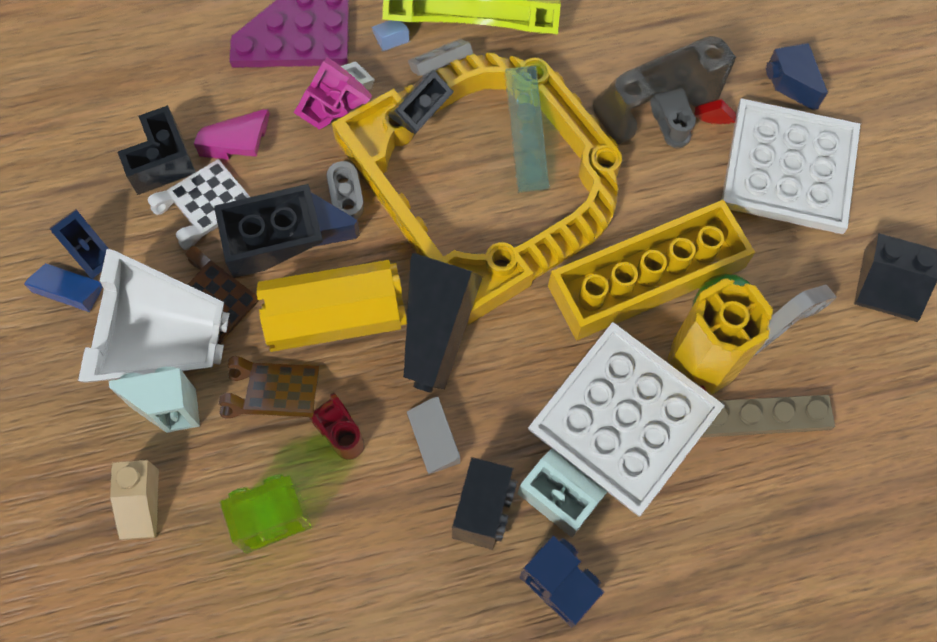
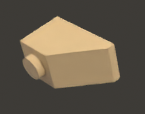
[110,460,159,540]

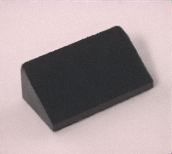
[388,69,454,134]

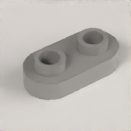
[327,161,364,219]

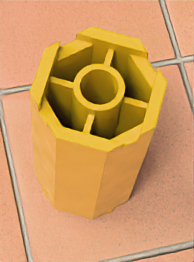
[257,260,407,352]
[668,279,773,395]

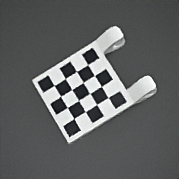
[148,159,250,250]

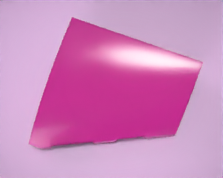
[294,57,372,129]
[194,109,270,160]

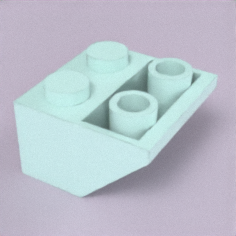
[109,366,200,433]
[518,448,607,537]

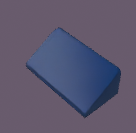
[24,263,103,312]

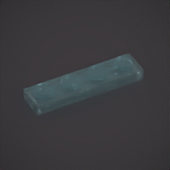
[505,66,549,193]

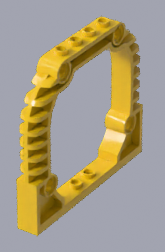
[332,53,622,325]

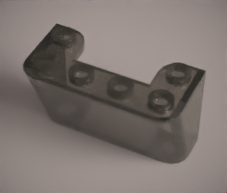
[592,36,736,145]

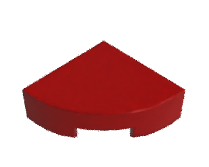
[694,99,736,124]

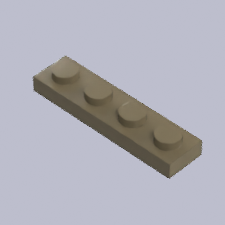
[700,395,835,438]

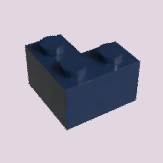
[519,535,604,628]

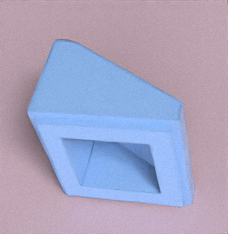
[372,20,409,51]

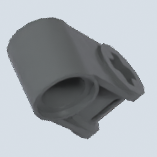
[650,87,696,148]

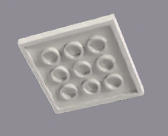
[721,99,860,234]
[528,322,725,517]

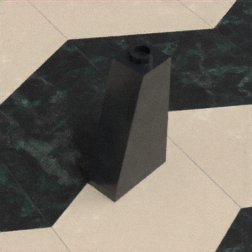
[403,253,483,393]

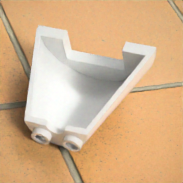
[78,249,230,383]

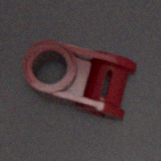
[309,392,364,460]

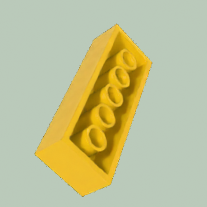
[548,199,755,341]

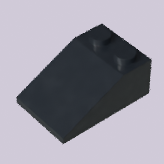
[214,184,323,278]

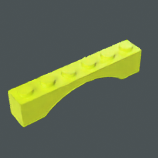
[382,0,561,34]

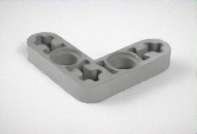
[752,285,837,358]

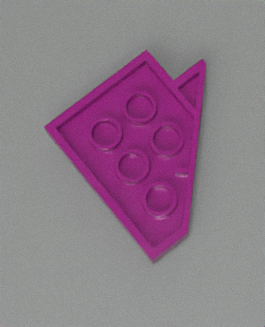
[229,0,349,68]

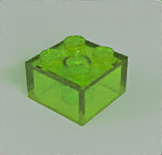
[219,474,313,554]

